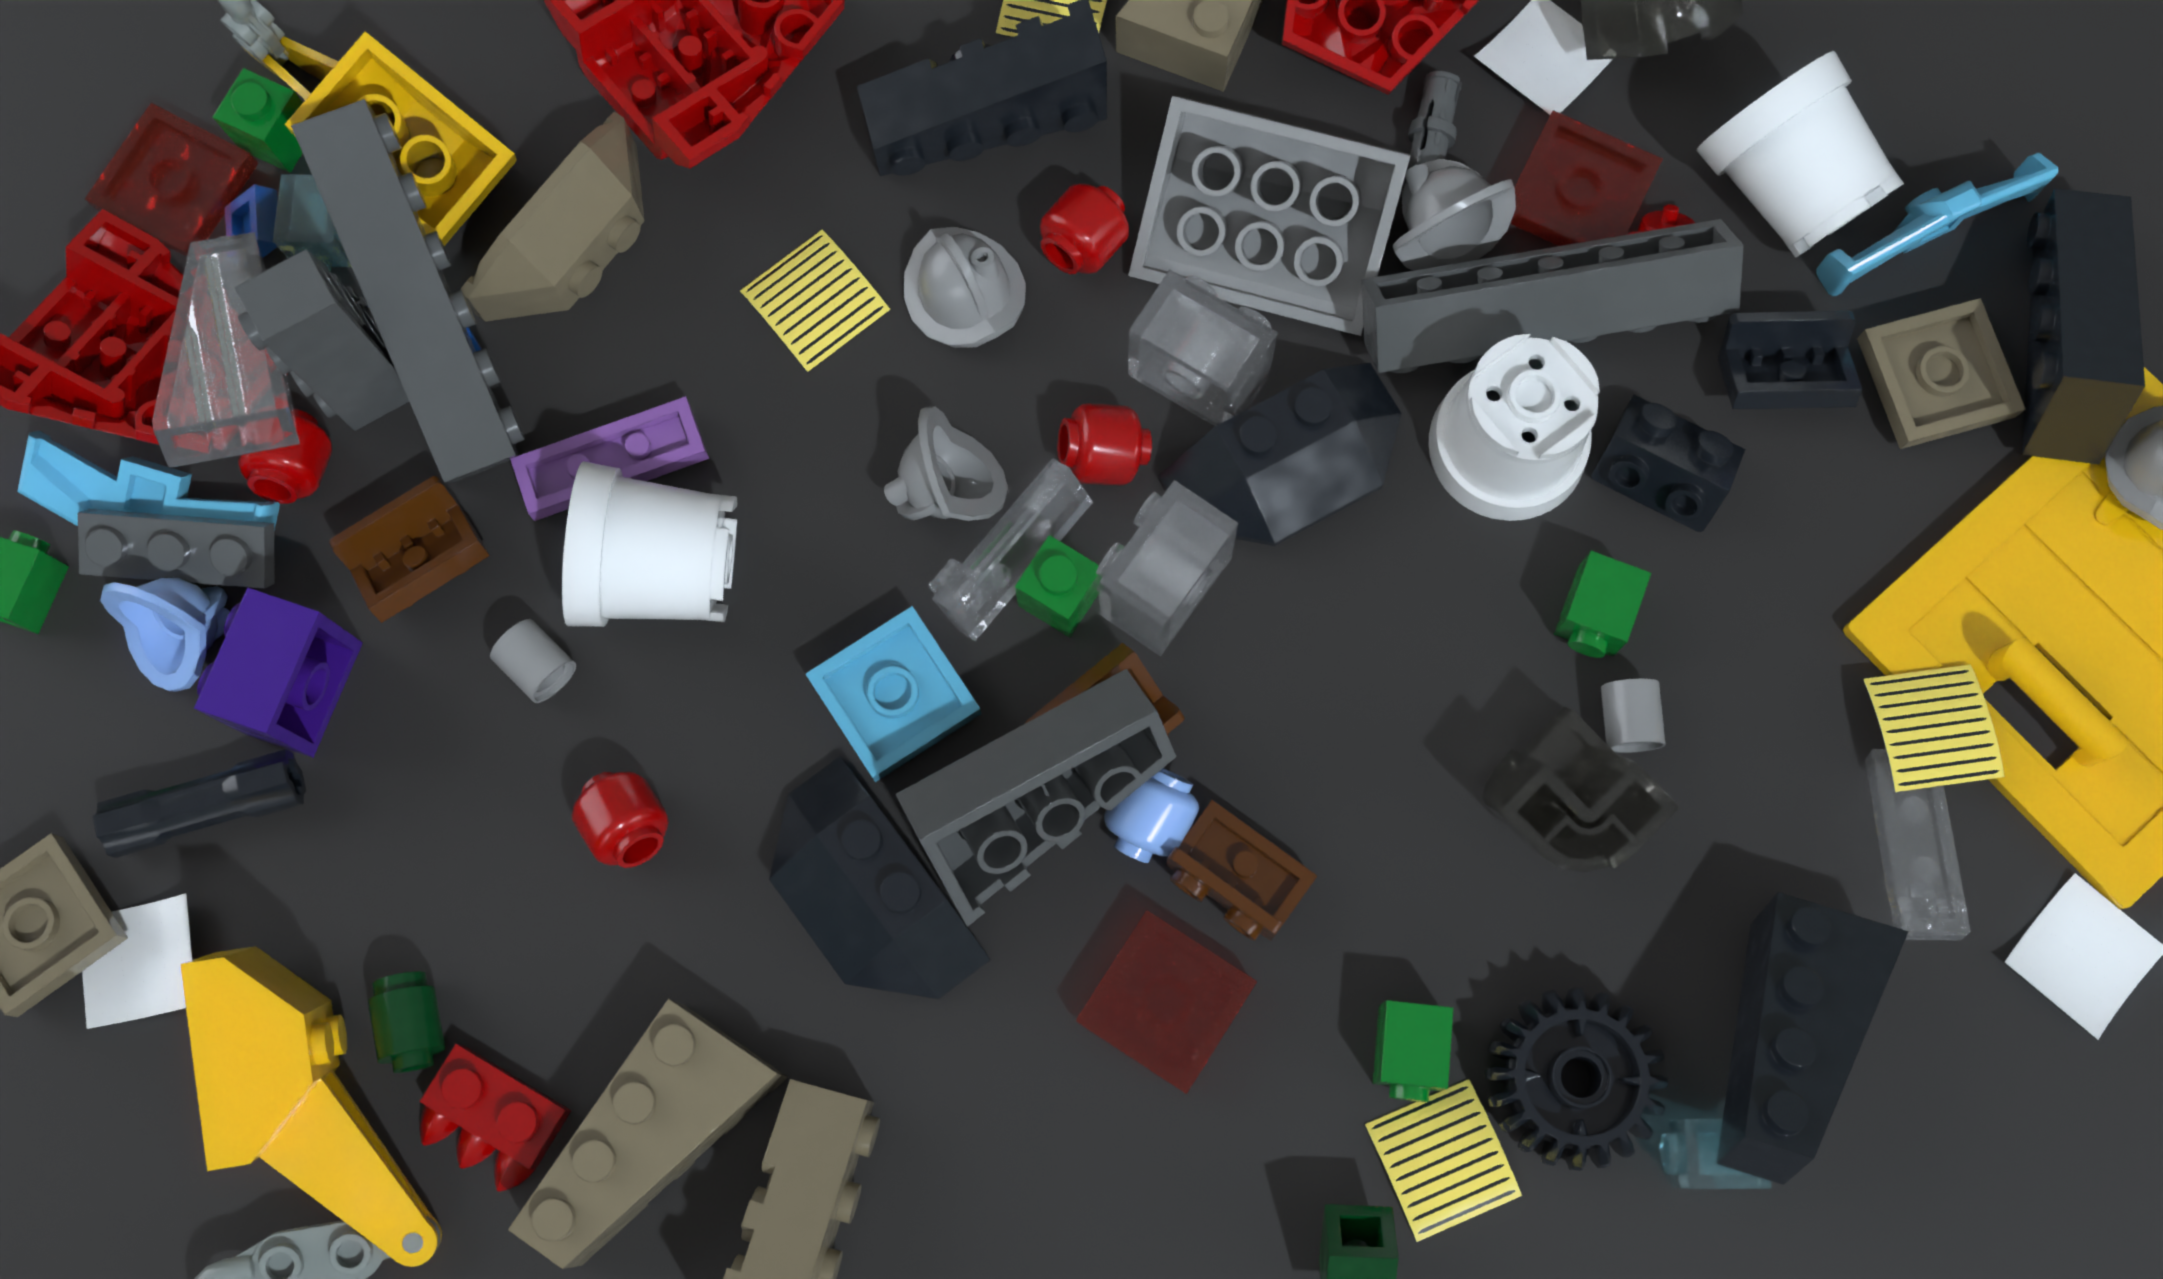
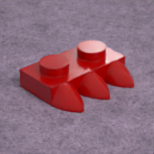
[419,1044,571,1192]

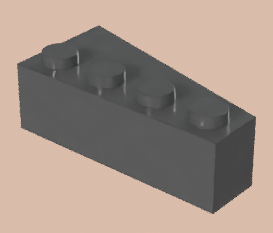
[234,249,409,431]
[895,669,1177,927]

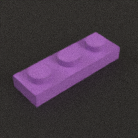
[510,396,709,521]

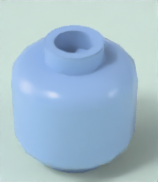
[1104,768,1199,863]

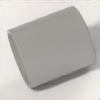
[490,619,576,703]
[1601,678,1666,753]

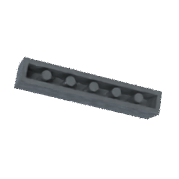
[291,99,525,484]
[1361,219,1744,373]

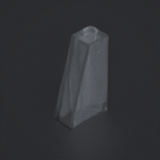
[152,232,300,468]

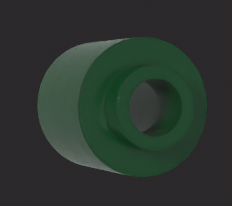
[368,971,445,1073]

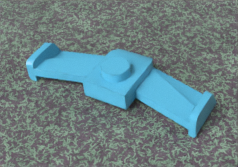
[1816,152,2058,296]
[17,431,280,531]

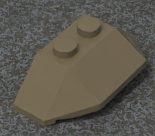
[460,112,645,322]

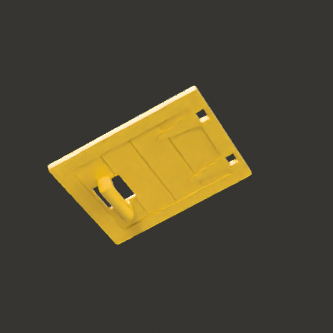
[1843,367,2163,910]

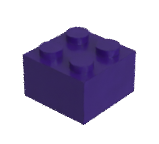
[194,588,363,758]

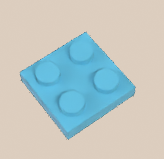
[806,606,982,782]

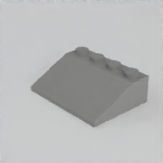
[1128,96,1411,336]

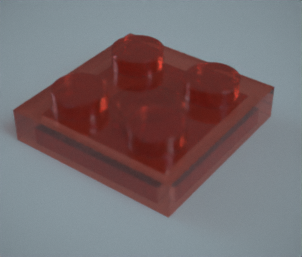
[85,103,259,260]
[1510,110,1663,246]
[1075,910,1257,1095]

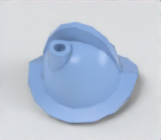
[100,578,230,692]

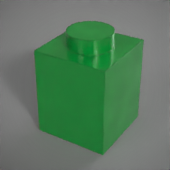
[212,68,303,173]
[0,530,69,634]
[1015,535,1103,638]
[1554,551,1652,658]
[1373,1000,1453,1102]

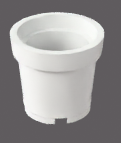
[1696,51,1904,258]
[1428,334,1600,521]
[562,461,737,627]

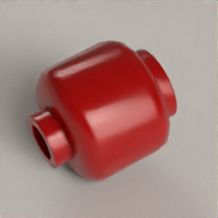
[1040,183,1129,275]
[1057,403,1152,486]
[238,409,332,504]
[571,772,669,868]

